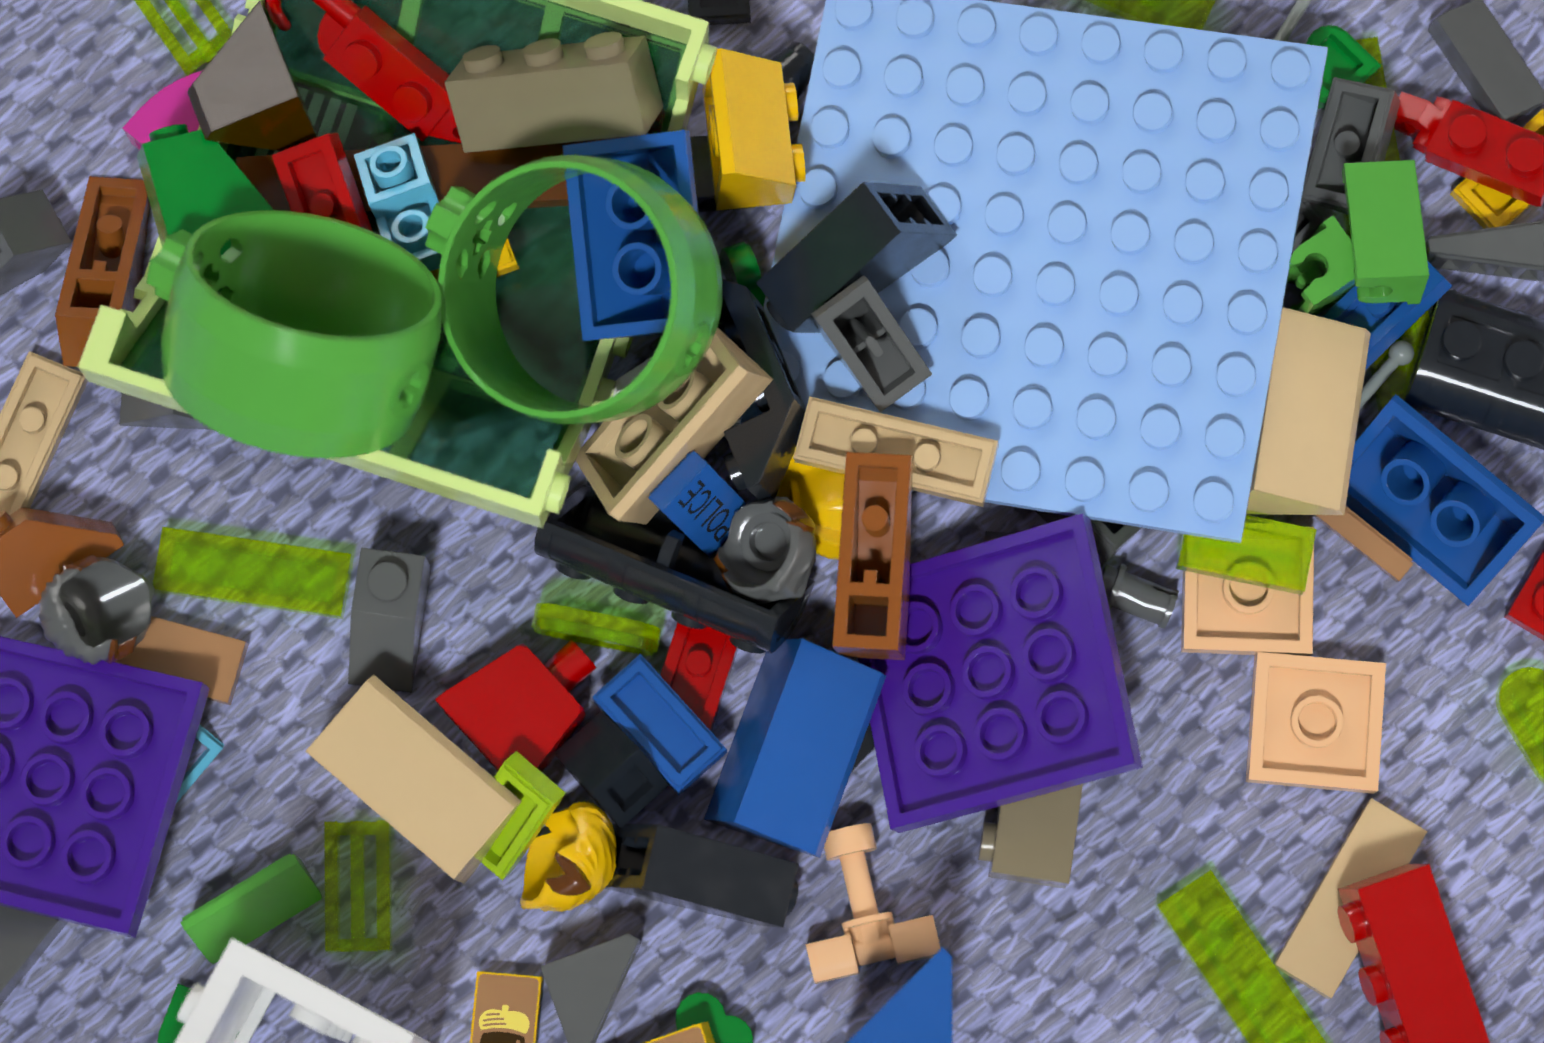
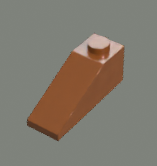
[55,176,150,367]
[832,452,913,660]

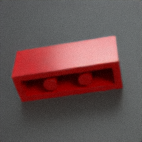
[1337,864,1490,1043]

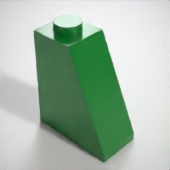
[137,124,274,295]

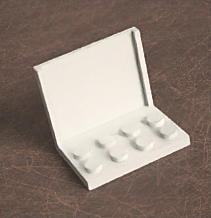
[175,938,431,1043]

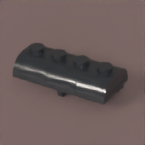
[1404,288,1544,450]
[534,480,815,654]

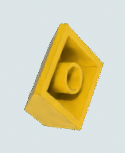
[702,48,806,211]

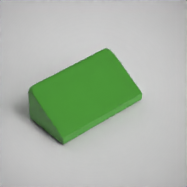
[180,853,322,964]

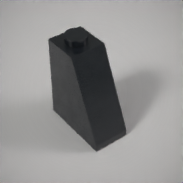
[756,182,957,333]
[604,824,798,928]

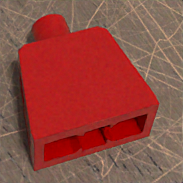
[435,640,597,772]

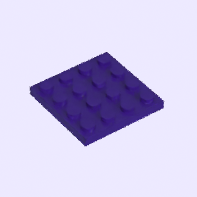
[858,513,1143,833]
[0,636,210,938]

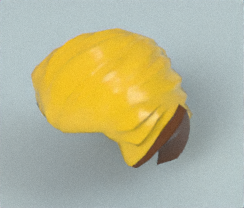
[520,801,617,912]

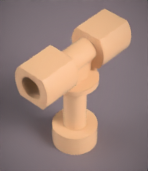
[806,823,941,984]

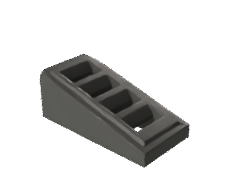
[1425,221,1544,282]

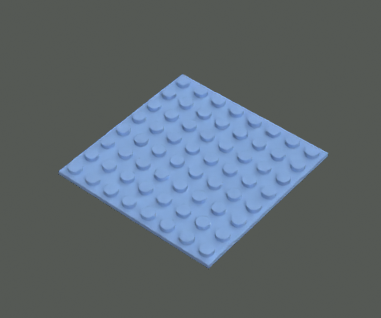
[740,0,1328,543]

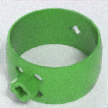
[425,155,722,424]
[146,210,441,458]

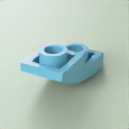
[354,133,442,271]

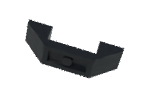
[717,278,806,500]

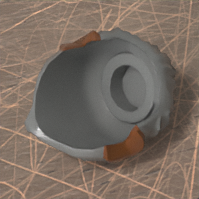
[714,496,817,604]
[39,555,155,665]

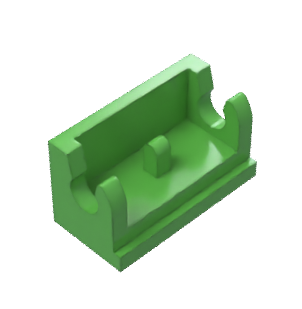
[1342,160,1429,305]
[1287,215,1355,316]

